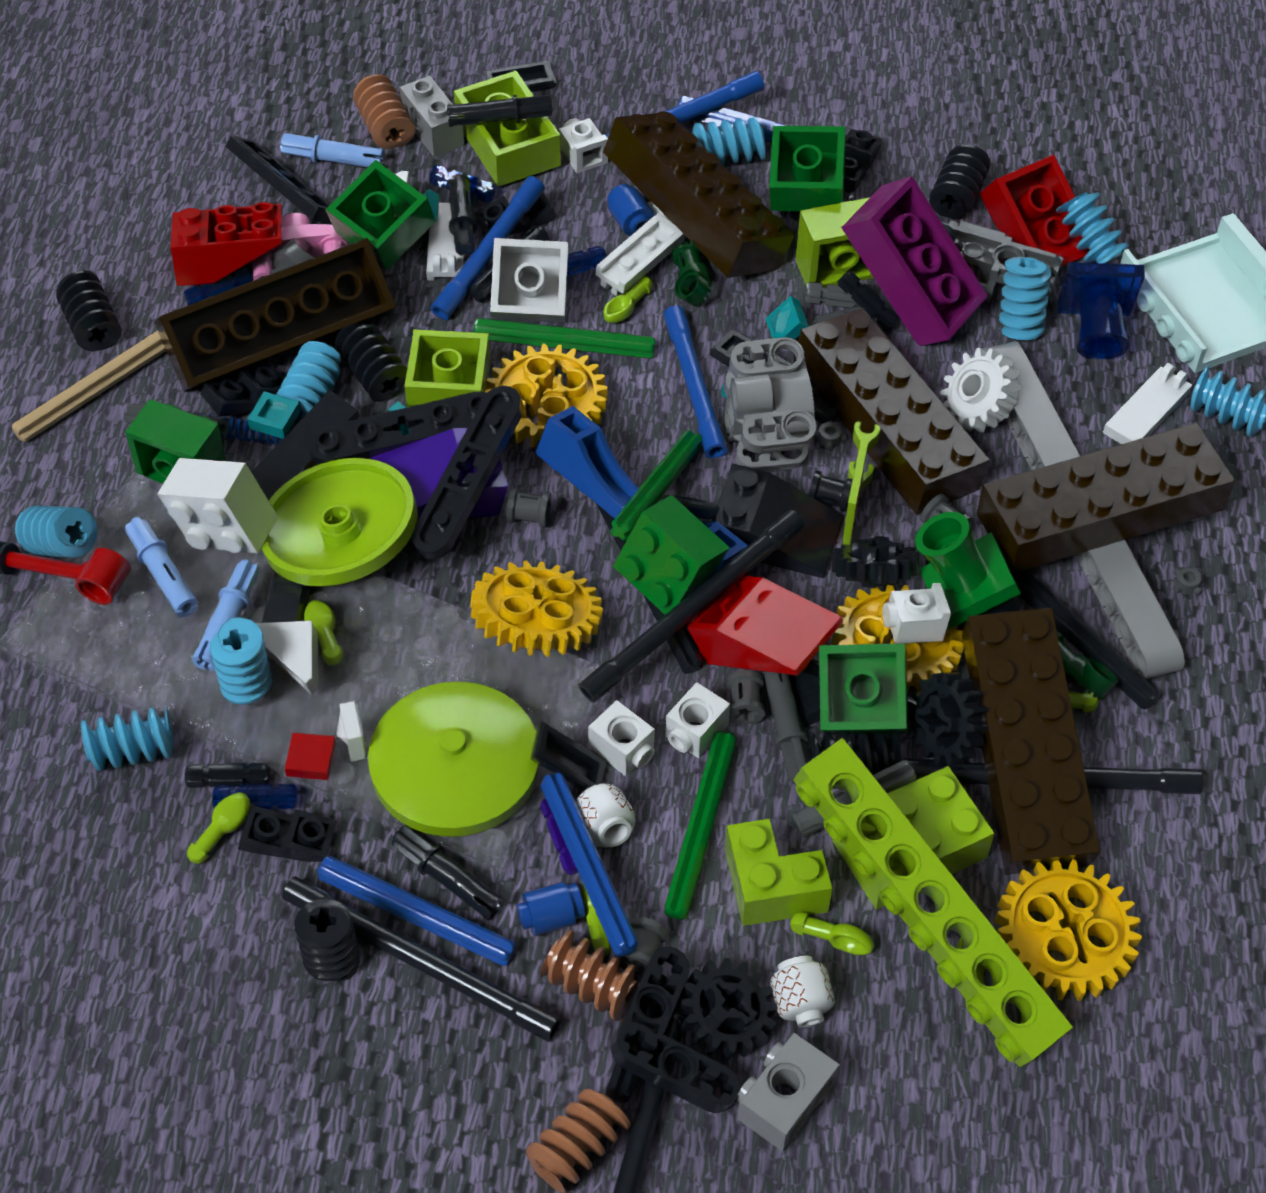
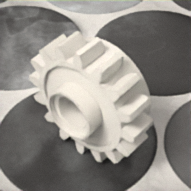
[940,348,1021,432]

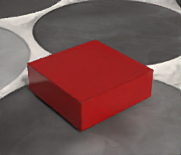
[285,732,336,780]

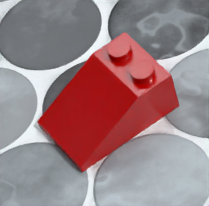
[979,154,1090,268]

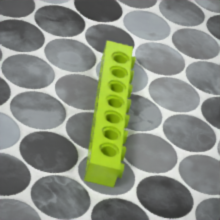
[793,738,1073,1067]

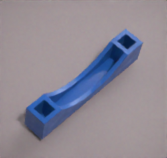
[535,406,748,573]

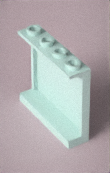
[1117,213,1266,373]

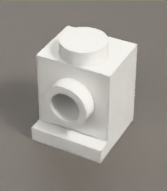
[559,118,608,173]
[882,583,951,644]

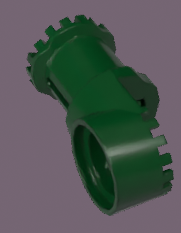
[672,241,712,306]
[1057,632,1118,700]

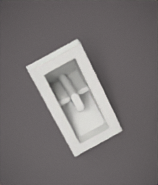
[255,621,318,695]

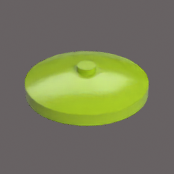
[261,458,418,586]
[368,682,540,837]

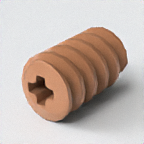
[353,74,416,149]
[540,929,638,1022]
[526,1089,631,1193]

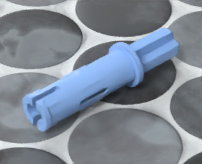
[280,133,385,168]
[125,517,198,617]
[191,560,260,671]

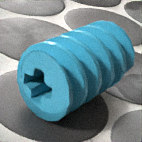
[692,117,766,165]
[1056,192,1129,273]
[999,257,1051,340]
[276,341,341,423]
[1190,365,1266,437]
[15,505,98,558]
[210,618,273,705]
[81,706,174,772]

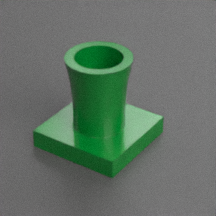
[915,512,1021,630]

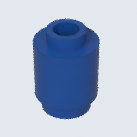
[607,184,655,236]
[516,882,585,936]

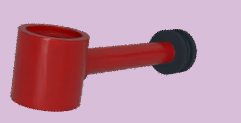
[0,541,131,605]

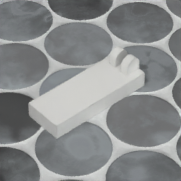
[426,203,465,280]
[595,213,685,296]
[1103,363,1192,444]

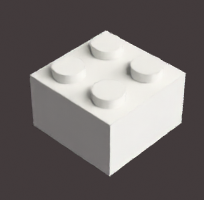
[490,238,568,322]
[157,458,278,553]

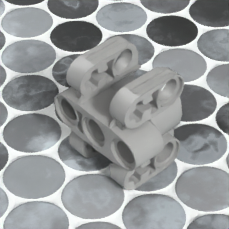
[724,337,817,472]

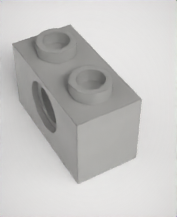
[399,75,464,157]
[736,1033,840,1152]

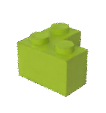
[725,819,832,926]

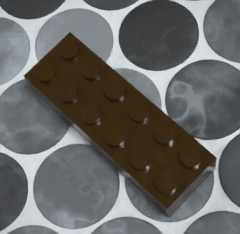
[603,111,795,278]
[154,238,396,391]
[794,308,990,515]
[976,423,1235,574]
[962,608,1100,875]

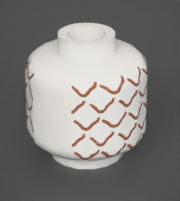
[576,783,636,848]
[770,956,835,1027]

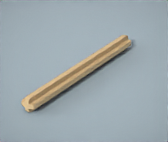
[12,330,166,442]

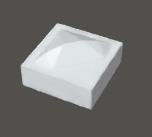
[336,701,367,762]

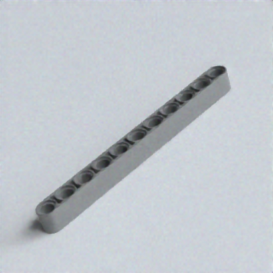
[983,341,1185,679]

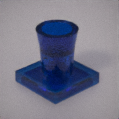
[1057,262,1145,359]

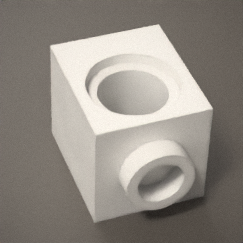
[665,682,730,758]
[588,700,655,776]

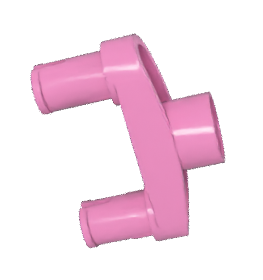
[250,213,348,280]

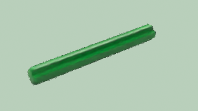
[474,318,656,359]
[610,430,702,541]
[664,731,736,920]

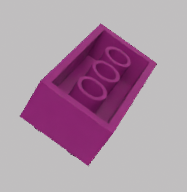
[841,176,988,346]

